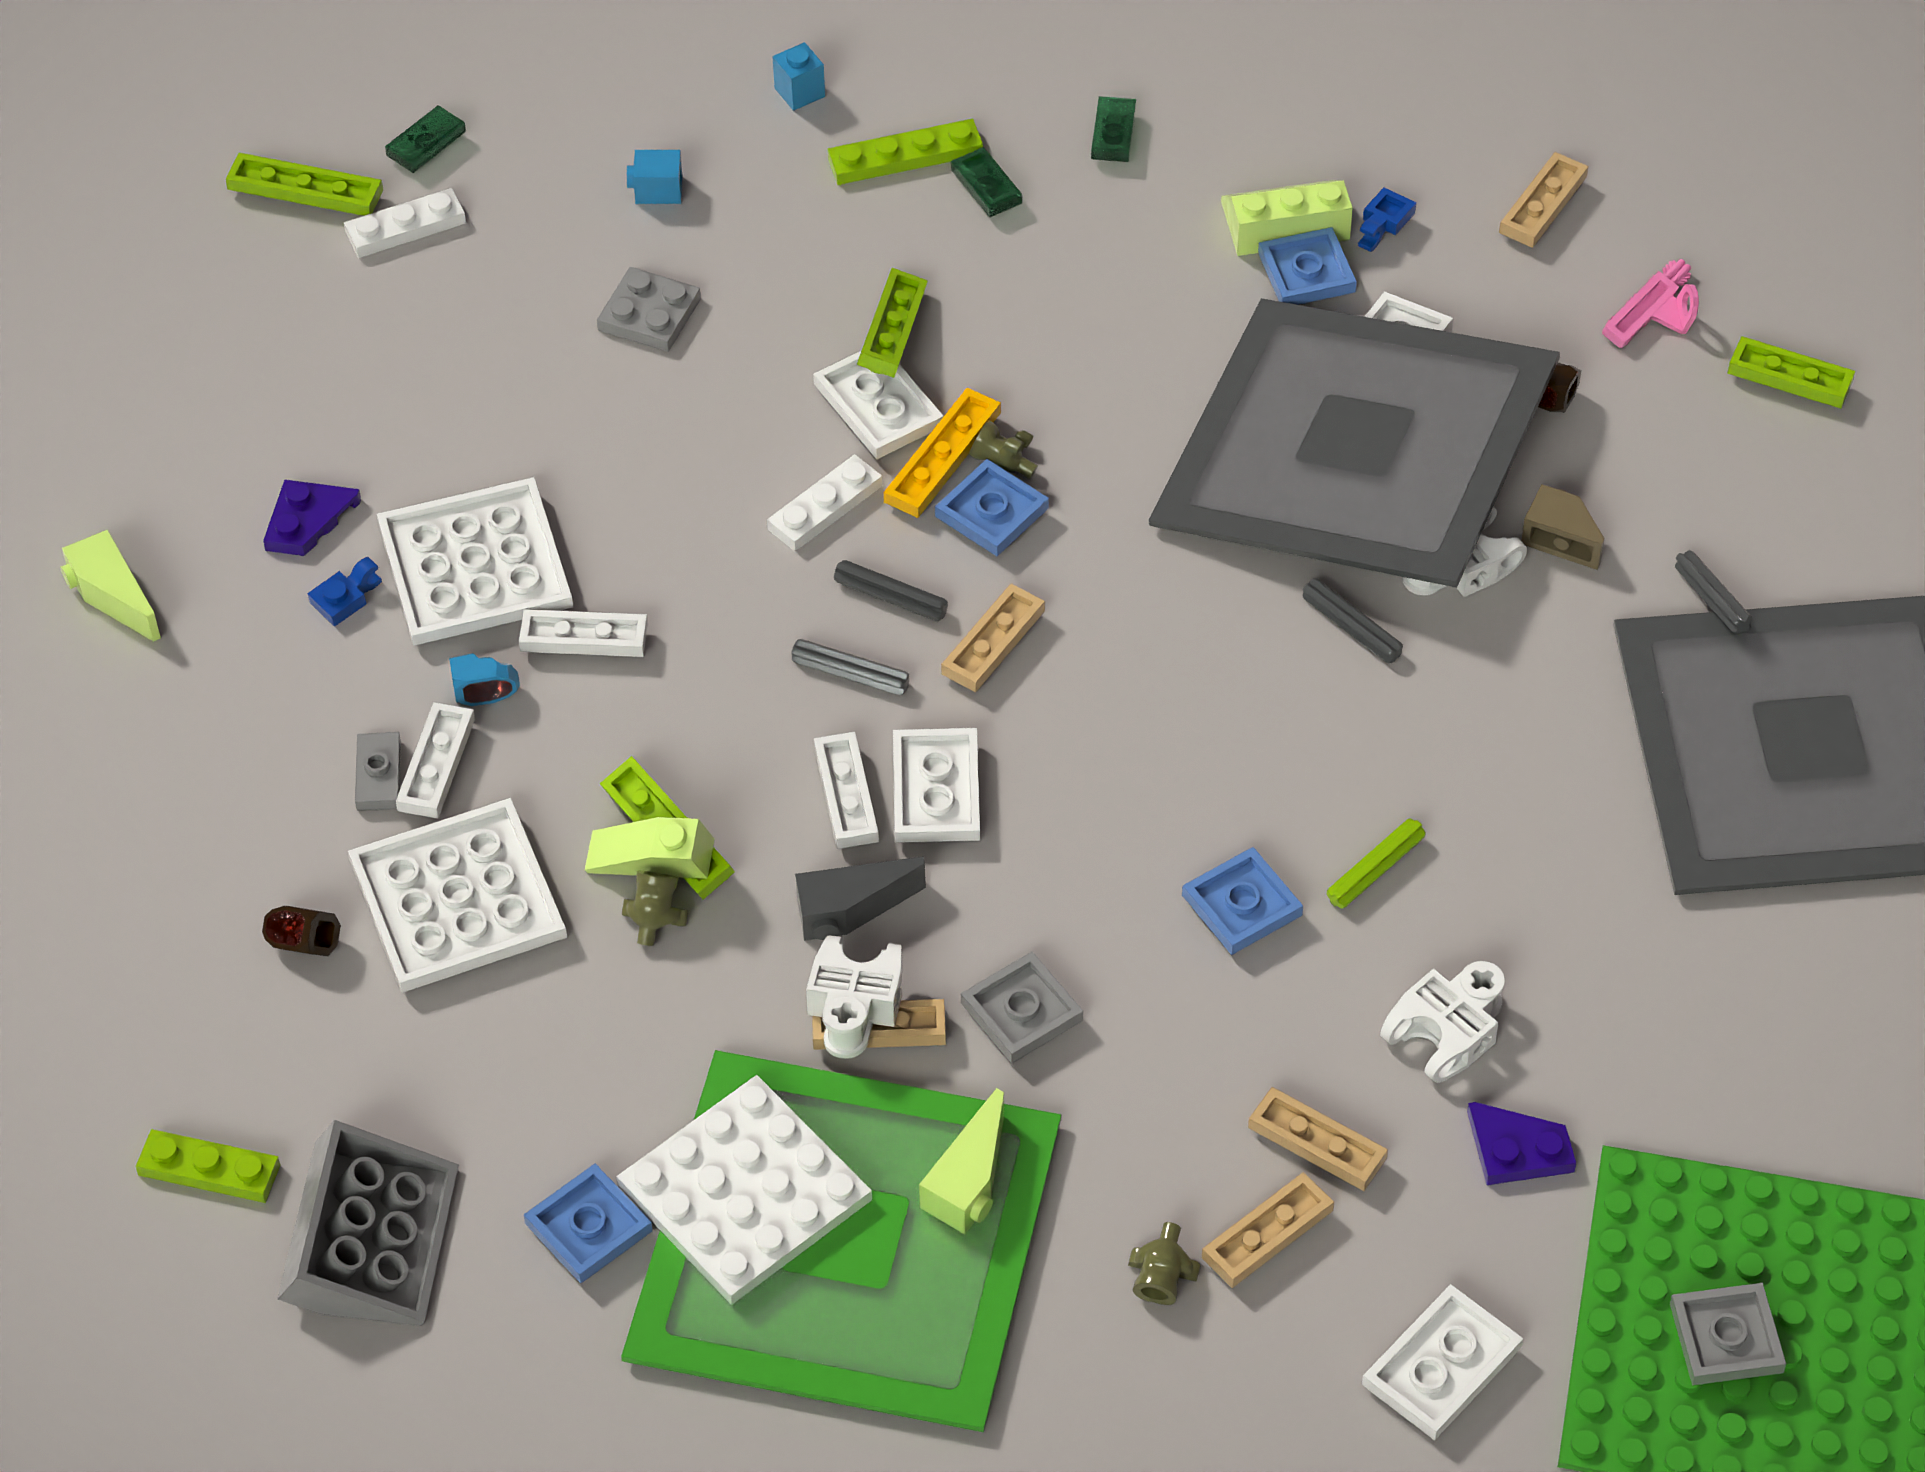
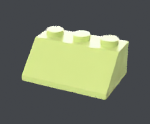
[1221,180,1353,256]

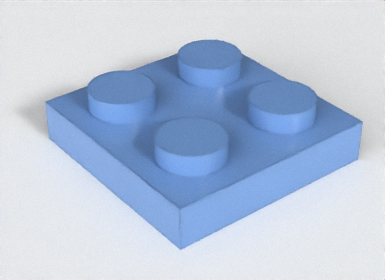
[1258,227,1357,305]
[935,459,1049,556]
[1182,847,1303,955]
[524,1163,653,1284]

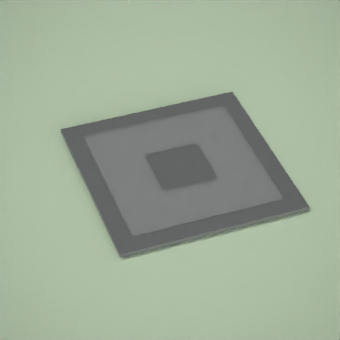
[1148,298,1560,588]
[1613,596,1925,895]

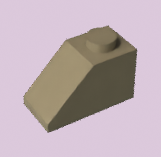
[1521,484,1605,570]

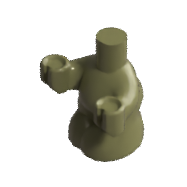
[969,420,1038,479]
[621,871,689,946]
[1128,1222,1200,1305]

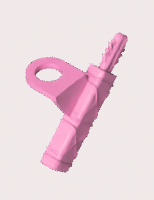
[1602,259,1699,348]

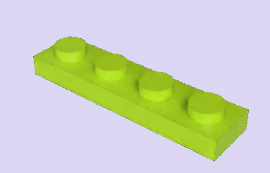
[827,118,983,185]
[225,153,383,216]
[857,268,928,378]
[599,756,735,900]

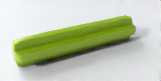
[1326,818,1426,909]

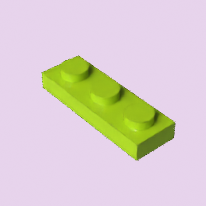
[1727,336,1855,409]
[135,1129,281,1203]

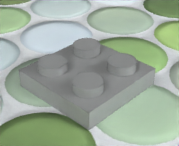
[597,267,701,352]
[961,952,1084,1064]
[1670,1283,1786,1385]

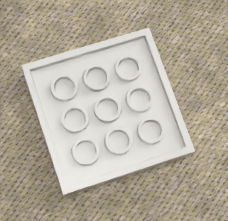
[377,477,573,646]
[348,798,567,993]
[616,1075,872,1305]

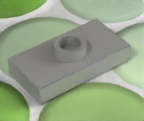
[355,732,401,811]

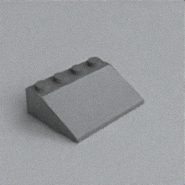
[277,1120,459,1326]

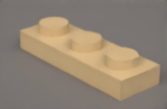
[1499,152,1589,248]
[941,583,1045,693]
[812,999,946,1050]
[1248,1087,1388,1191]
[1201,1172,1334,1288]

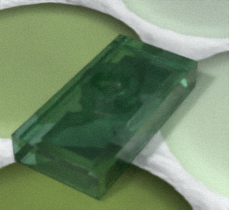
[1091,96,1136,162]
[385,105,466,173]
[951,147,1022,218]

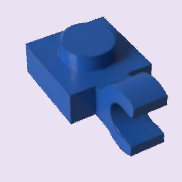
[1358,187,1417,252]
[307,557,382,627]

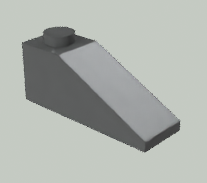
[795,856,926,941]

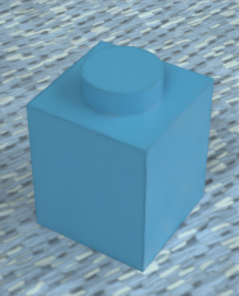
[772,42,825,111]
[627,150,683,204]

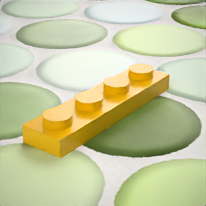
[883,388,1001,518]

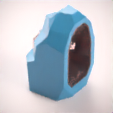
[449,653,520,706]

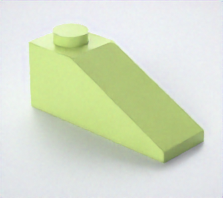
[60,530,161,642]
[585,817,715,879]
[919,1088,1004,1234]

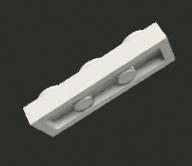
[344,188,466,258]
[767,454,883,552]
[519,609,648,657]
[396,702,475,819]
[814,732,879,849]

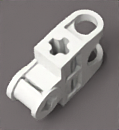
[1402,506,1527,597]
[806,935,902,1058]
[1380,961,1505,1083]

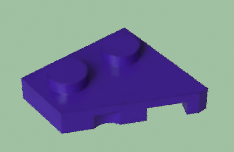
[263,479,361,556]
[1467,1102,1576,1185]

